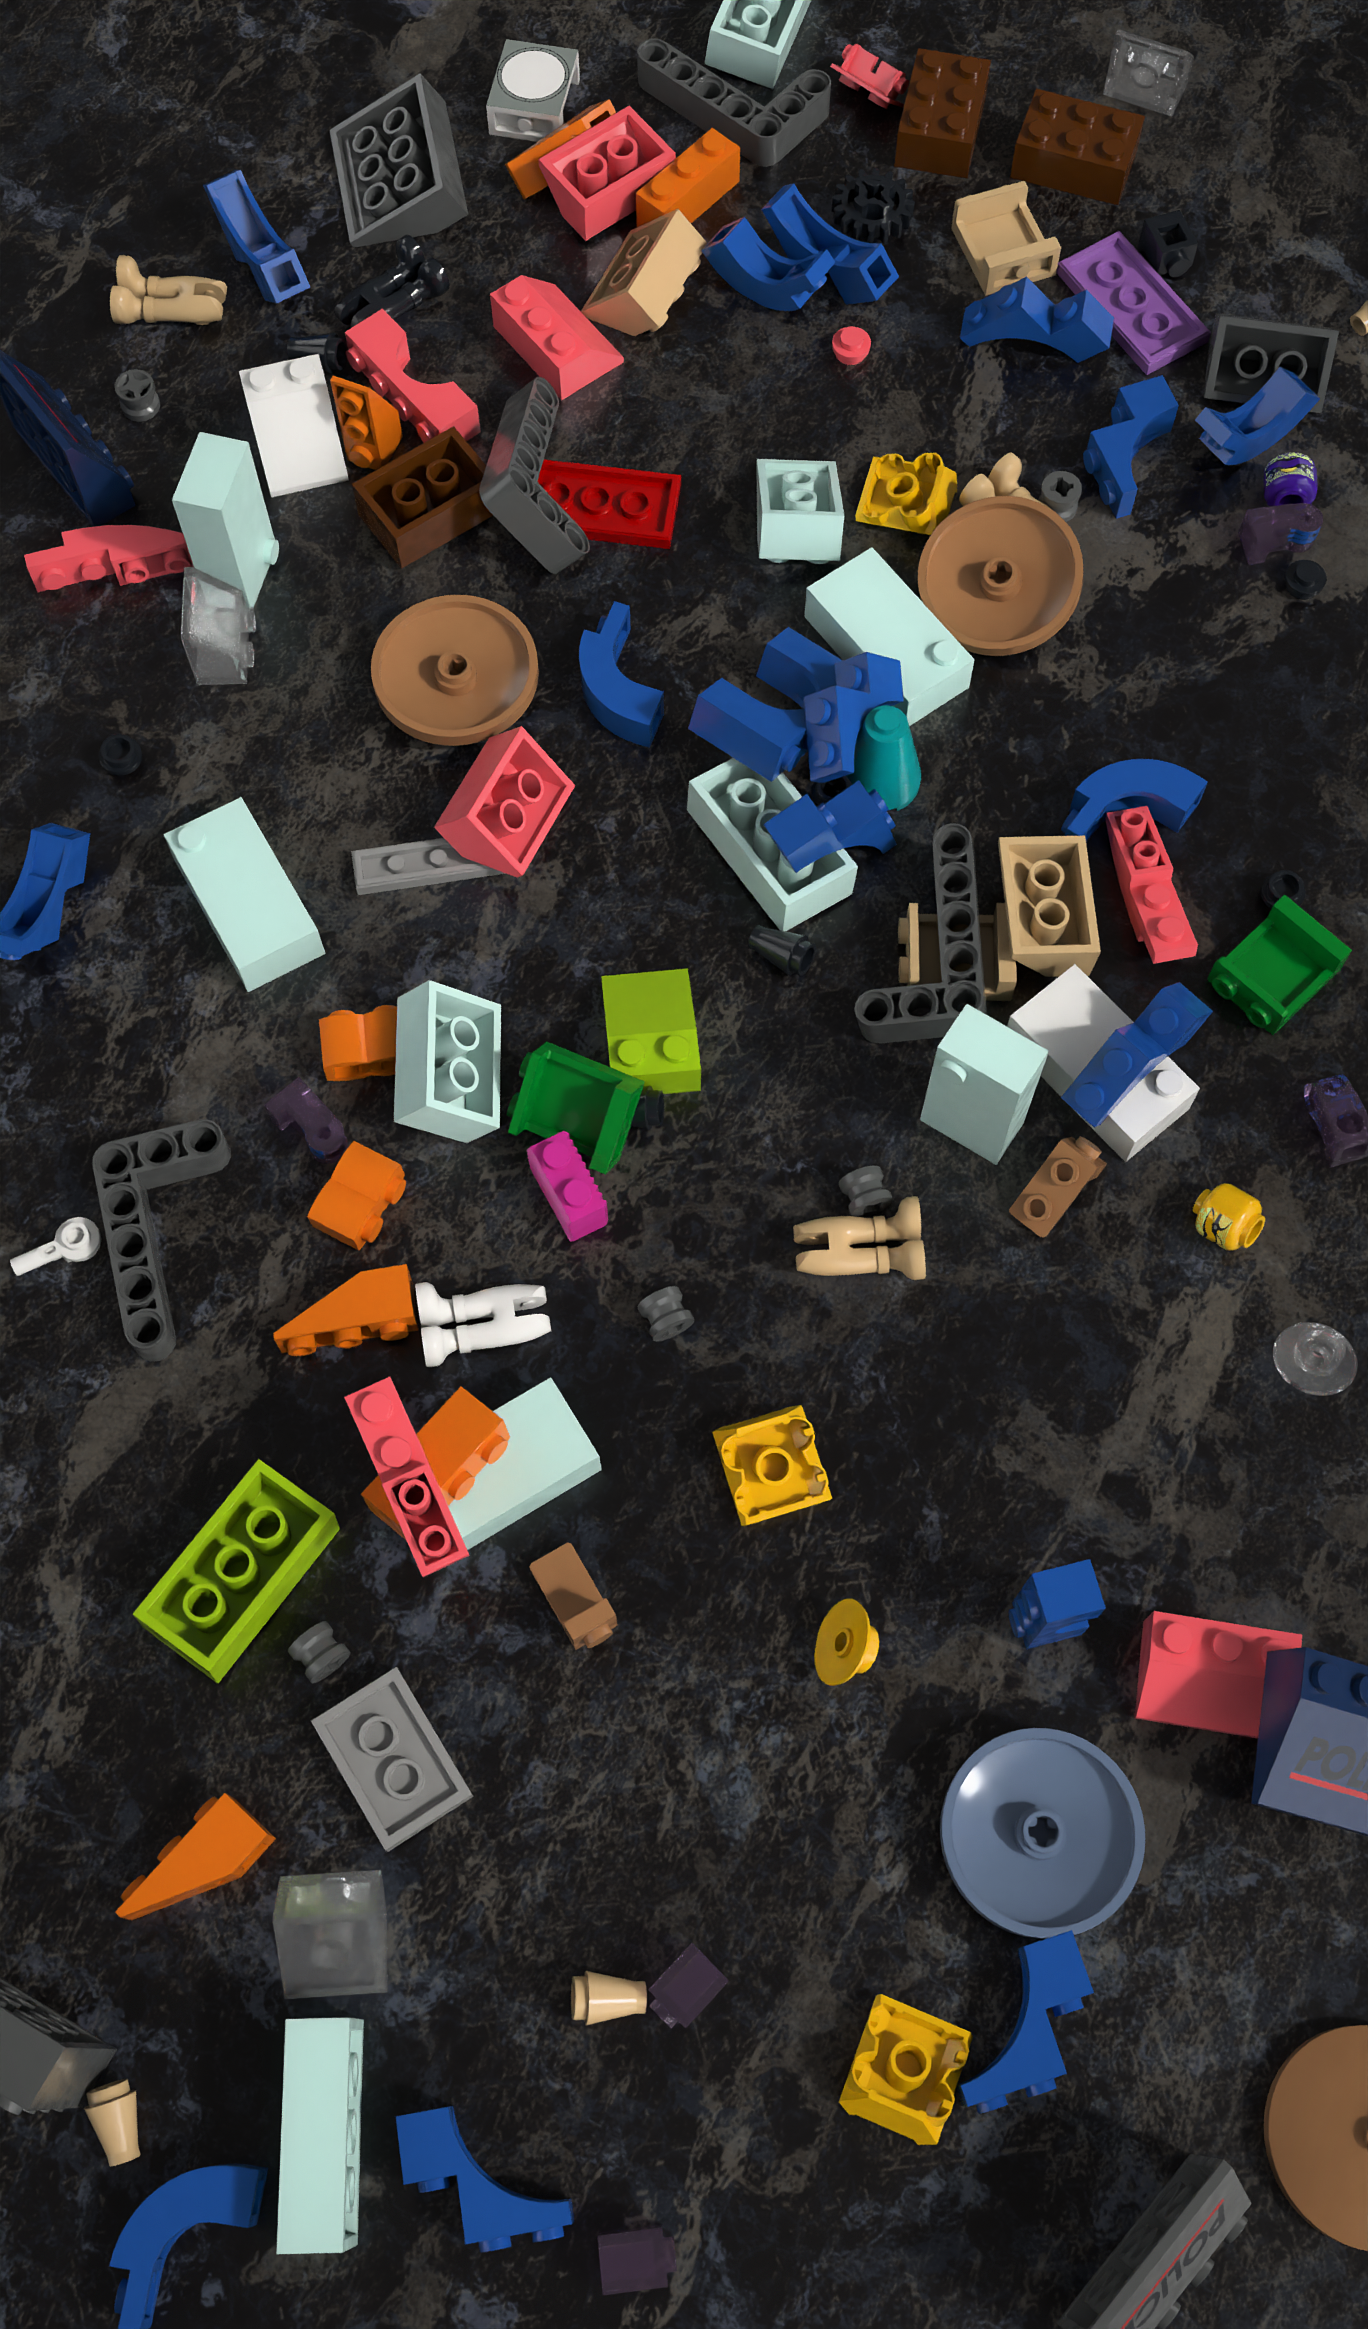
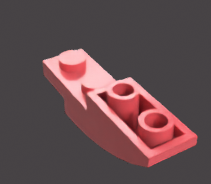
[24,525,194,592]
[1105,806,1198,964]
[344,1377,470,1577]

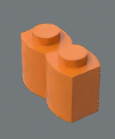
[319,1005,397,1081]
[307,1141,406,1250]

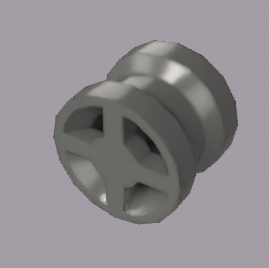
[114,369,160,422]
[1039,471,1082,522]
[838,1165,893,1218]
[637,1286,694,1342]
[288,1621,351,1684]

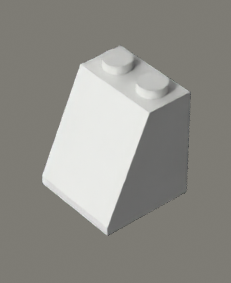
[239,354,349,497]

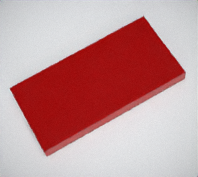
[537,459,681,549]

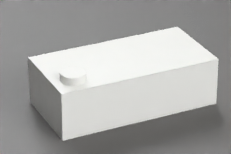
[1007,964,1200,1162]

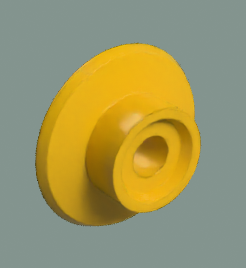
[814,1599,879,1686]

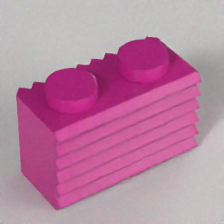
[526,1131,608,1242]

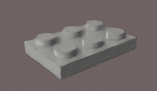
[311,1667,474,1852]

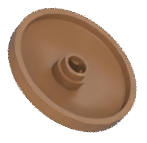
[918,496,1083,656]
[371,595,539,746]
[1264,2025,1368,2251]

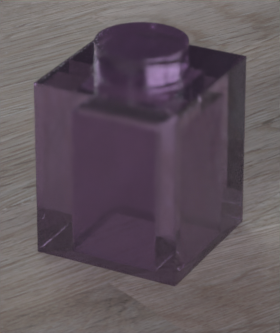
[648,1943,729,2029]
[597,2224,677,2295]

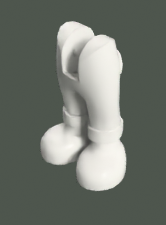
[415,1282,551,1367]

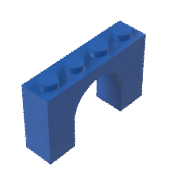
[688,627,843,782]

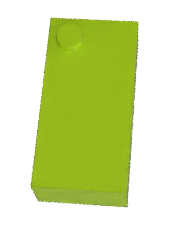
[133,1459,340,1683]

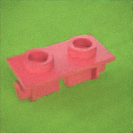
[830,44,909,109]

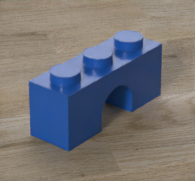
[1008,1559,1106,1649]

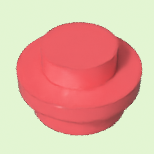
[832,326,871,365]

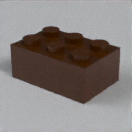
[894,48,991,179]
[1010,88,1145,205]
[352,426,494,569]

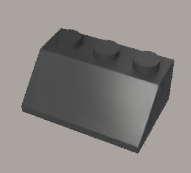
[1204,313,1339,413]

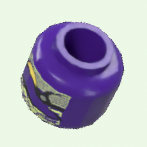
[1263,452,1318,514]

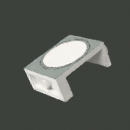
[486,39,580,142]

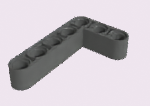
[637,38,831,167]
[479,377,590,574]
[854,823,987,1044]
[92,1119,231,1362]

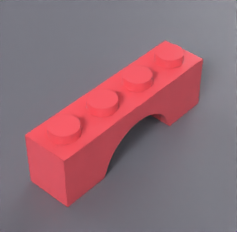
[345,308,481,443]

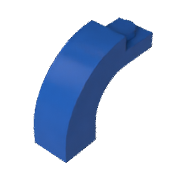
[701,217,835,311]
[1195,367,1320,465]
[579,601,664,748]
[1061,759,1208,843]
[109,2164,268,2329]

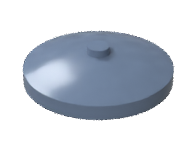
[940,1728,1145,1939]

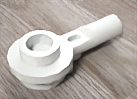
[10,1217,102,1276]

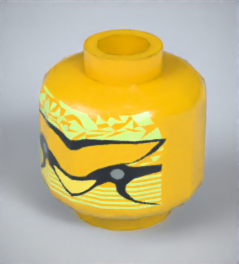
[1193,1183,1265,1251]

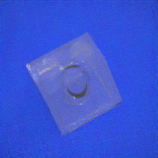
[1103,29,1194,116]
[181,567,256,685]
[273,1870,388,1999]

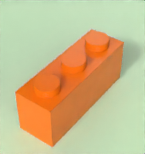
[636,128,740,227]
[361,1386,510,1540]

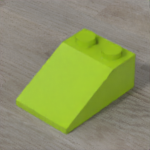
[601,968,701,1094]

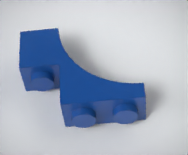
[203,169,310,303]
[761,184,899,305]
[960,276,1114,363]
[1083,375,1179,519]
[804,652,904,783]
[763,780,897,873]
[0,823,90,960]
[1061,982,1213,1128]
[956,1930,1094,2114]
[396,2106,574,2252]

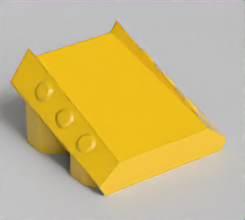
[855,453,957,535]
[712,1405,832,1526]
[839,1994,973,2145]

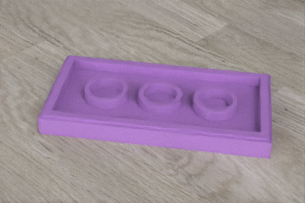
[1056,231,1211,375]

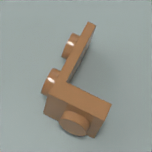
[1009,1136,1107,1237]
[530,1543,618,1650]

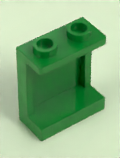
[1207,894,1352,1035]
[507,1042,645,1175]

